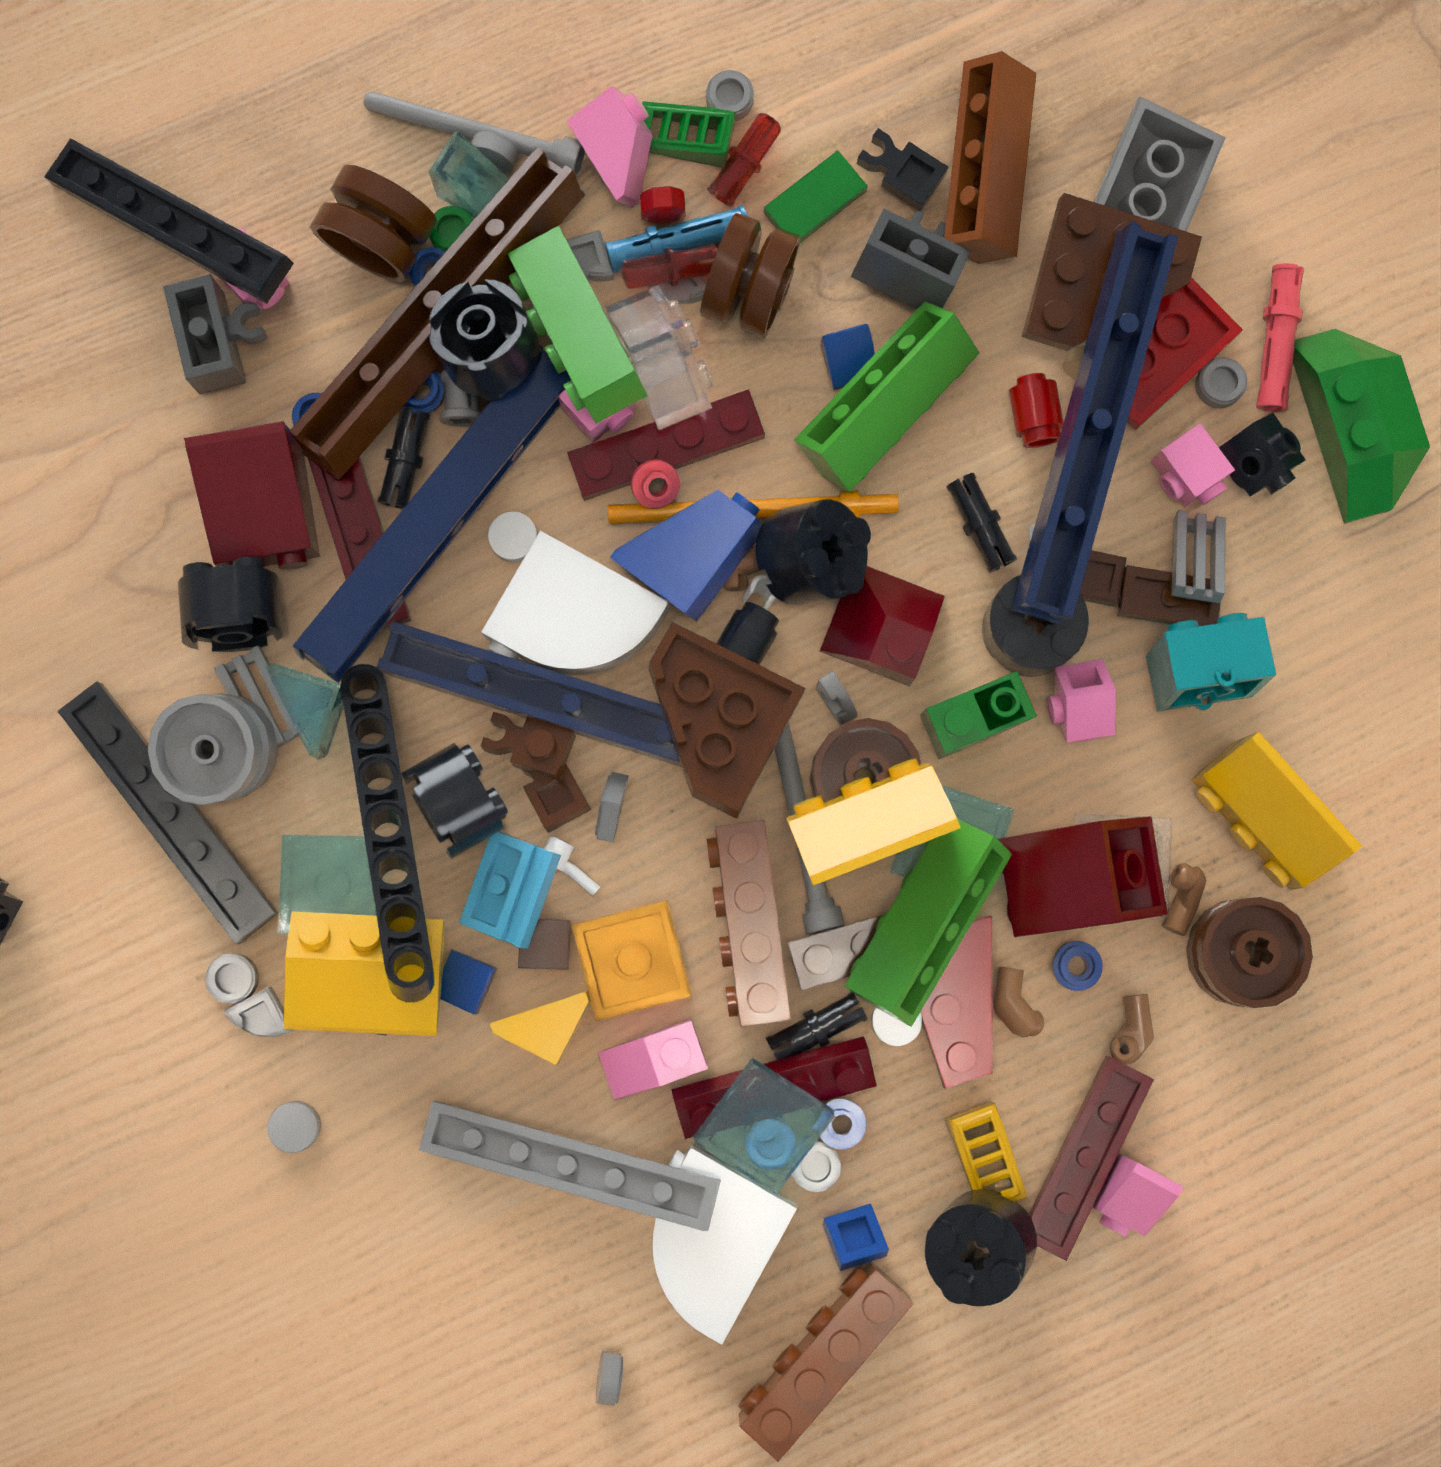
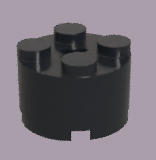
[429,280,542,401]
[756,499,871,605]
[178,557,283,652]
[982,575,1089,677]
[401,743,508,859]
[925,1189,1037,1306]

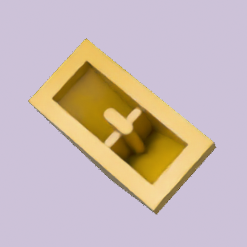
[490,991,591,1065]

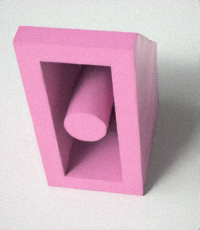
[567,86,652,208]
[598,1019,708,1100]
[1093,1153,1183,1237]

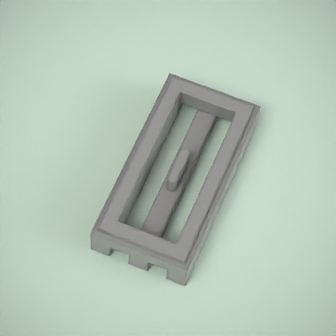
[1171,510,1226,604]
[214,646,304,747]

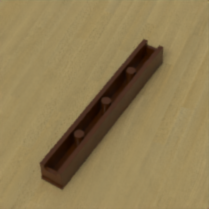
[289,148,585,480]

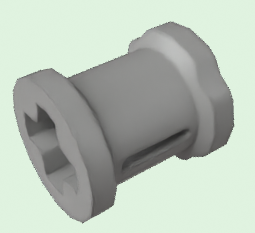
[440,370,481,427]

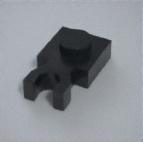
[857,128,949,211]

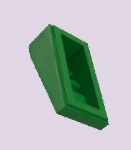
[642,101,735,168]

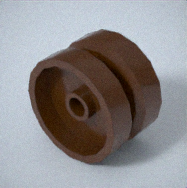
[310,164,437,282]
[700,213,801,339]
[809,718,921,802]
[1186,897,1313,1008]

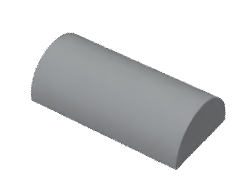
[1093,96,1226,232]

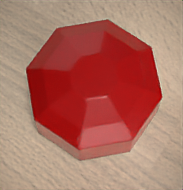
[640,186,686,225]

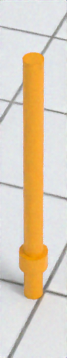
[608,490,899,524]

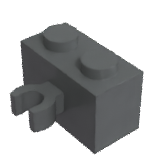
[851,208,971,309]
[163,274,267,394]

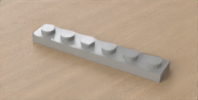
[419,1101,721,1231]

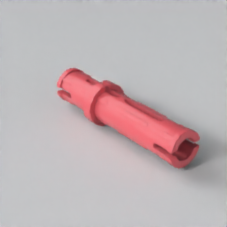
[1256,263,1304,412]

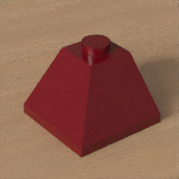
[819,566,945,687]

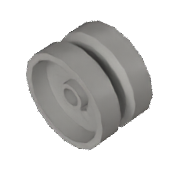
[148,693,278,805]

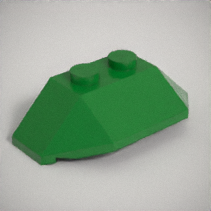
[1293,329,1430,524]

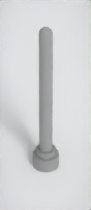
[363,92,585,178]
[775,722,845,934]

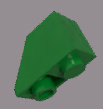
[920,671,1037,759]

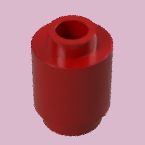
[1008,373,1064,448]

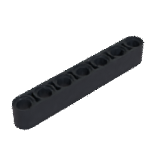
[341,664,435,1003]

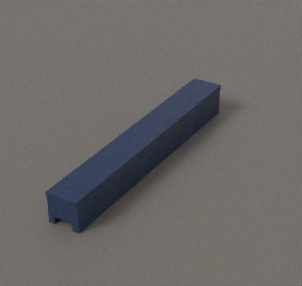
[1011,222,1179,624]
[293,344,571,683]
[377,621,682,767]

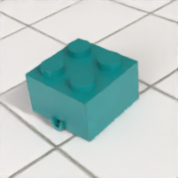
[1146,613,1276,712]

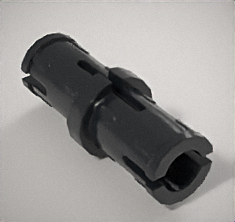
[377,407,430,509]
[946,473,1017,573]
[766,992,868,1060]

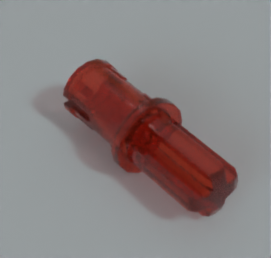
[707,113,781,207]
[621,243,717,289]

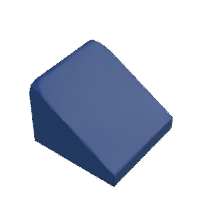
[820,324,875,391]
[440,949,497,1015]

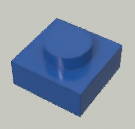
[823,1204,889,1271]

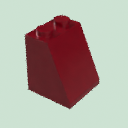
[184,421,320,569]
[998,816,1168,937]

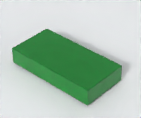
[763,150,868,243]

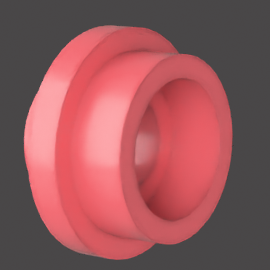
[631,459,680,509]

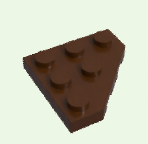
[1021,193,1202,351]
[649,622,805,819]

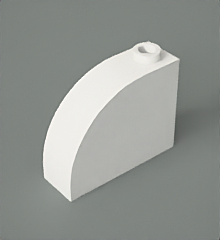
[481,530,670,675]
[653,1144,797,1345]

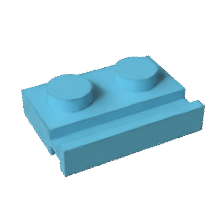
[459,831,561,949]

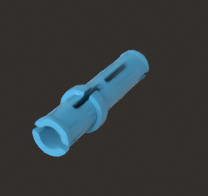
[605,205,748,273]

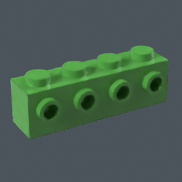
[507,225,648,423]
[794,301,980,492]
[844,819,1012,1027]

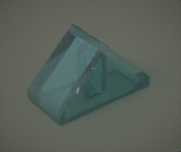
[429,132,509,219]
[266,663,344,760]

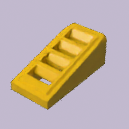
[945,1101,1027,1202]

